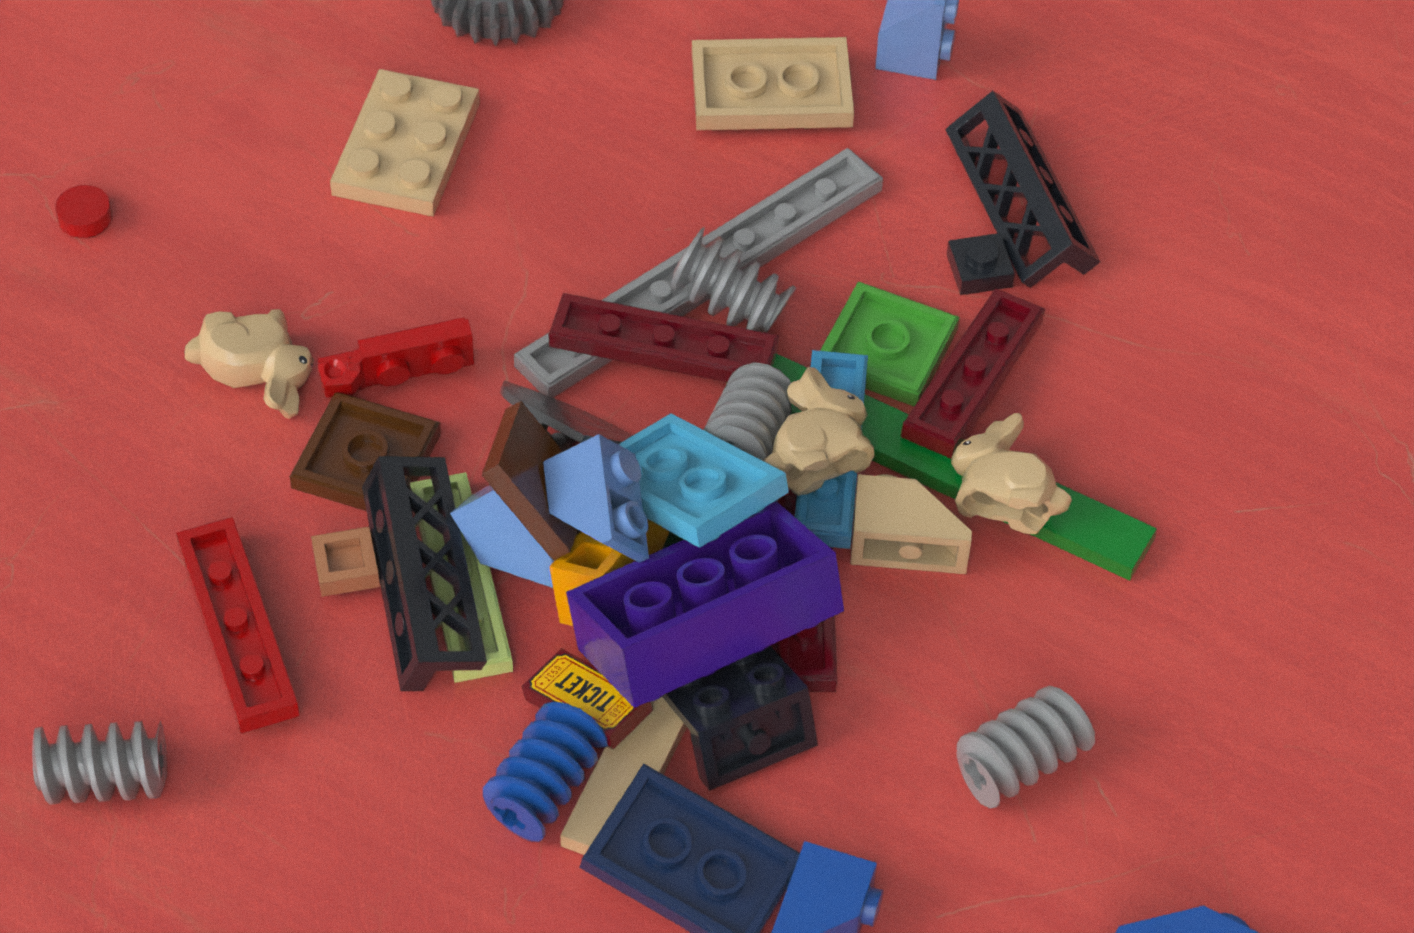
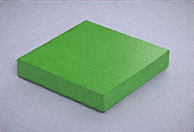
[820,281,960,406]

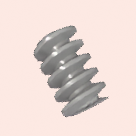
[671,227,796,333]
[704,363,792,461]
[956,686,1095,808]
[32,720,167,805]

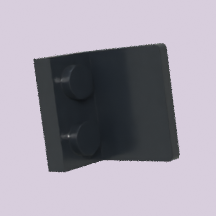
[662,646,818,791]

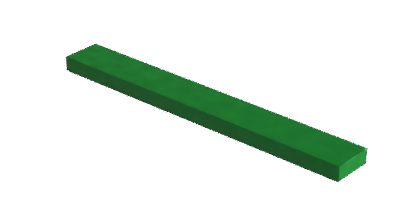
[726,354,1157,581]

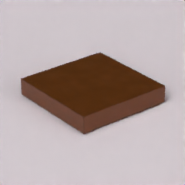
[289,393,441,511]
[482,401,578,560]

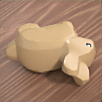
[184,309,314,419]
[763,367,874,496]
[951,413,1072,534]

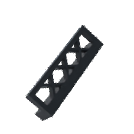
[945,91,1100,288]
[362,456,487,691]

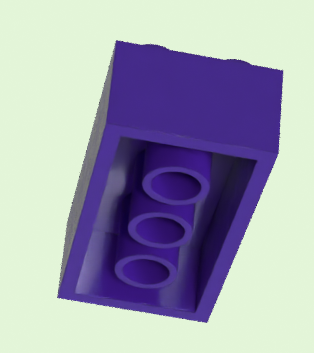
[566,501,844,708]

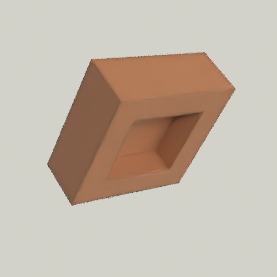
[311,527,380,597]

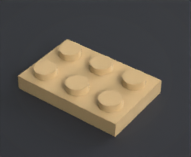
[692,37,854,130]
[330,69,480,217]

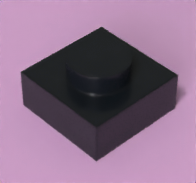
[947,233,1015,295]

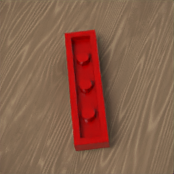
[176,517,300,734]

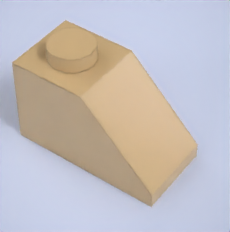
[850,474,972,574]

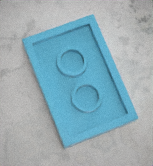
[618,413,789,548]

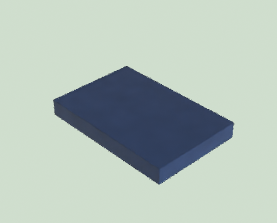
[579,763,800,933]

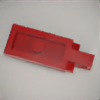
[317,317,474,398]

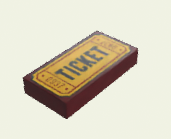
[521,648,653,750]

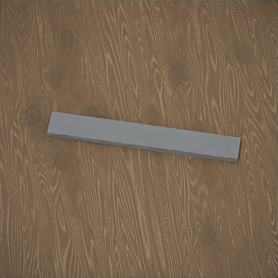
[514,148,883,398]

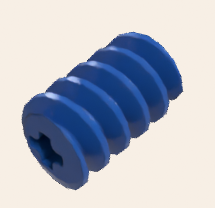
[483,702,607,842]

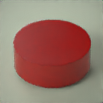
[55,185,112,238]

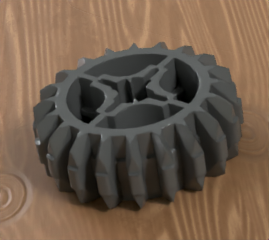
[431,0,564,47]

